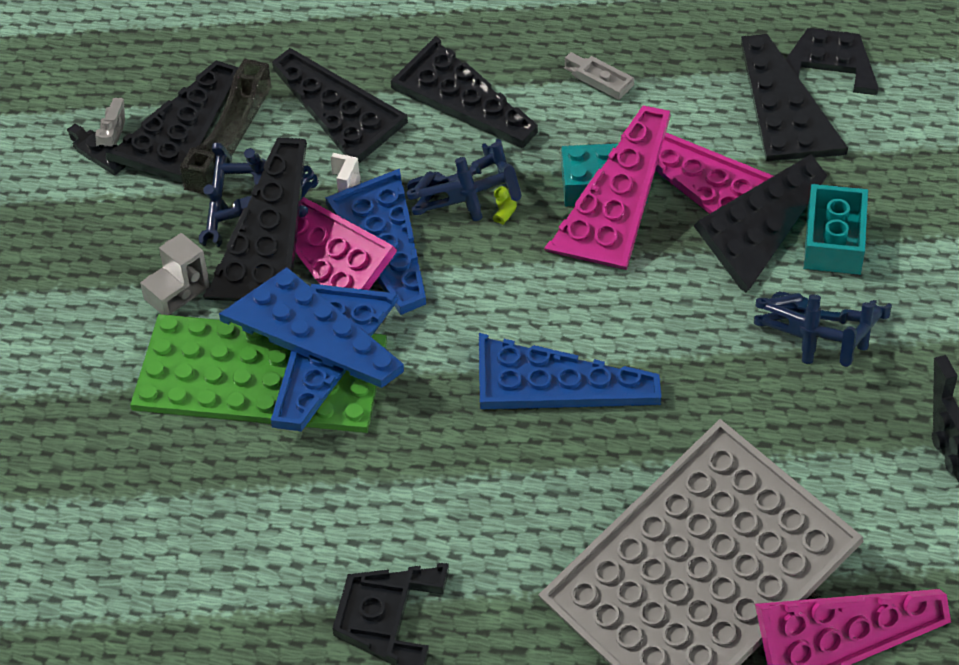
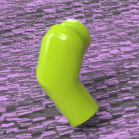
[493,186,517,225]

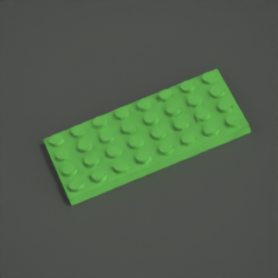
[130,314,387,433]

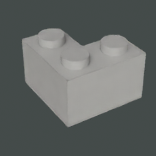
[140,233,210,315]

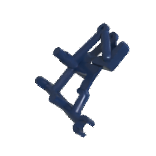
[407,139,522,221]
[199,143,319,247]
[754,291,892,367]

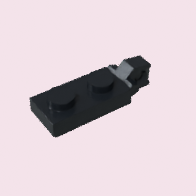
[67,123,126,176]

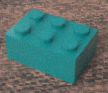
[561,143,648,207]
[803,184,868,275]

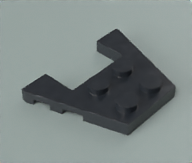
[786,28,878,95]
[932,355,959,482]
[332,563,449,665]

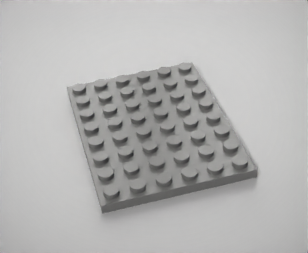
[538,419,864,665]

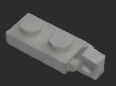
[564,52,635,100]
[95,98,125,146]

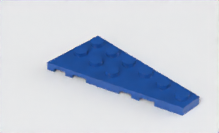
[325,168,426,315]
[219,267,404,388]
[271,284,398,432]
[479,333,661,409]

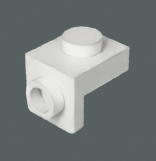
[331,153,361,192]

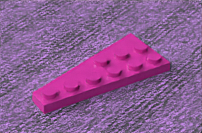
[544,105,671,270]
[621,127,773,214]
[295,197,397,290]
[755,589,951,665]

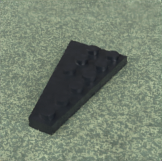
[741,34,848,161]
[391,36,538,148]
[272,48,408,163]
[106,60,241,183]
[203,138,307,301]
[693,154,827,293]

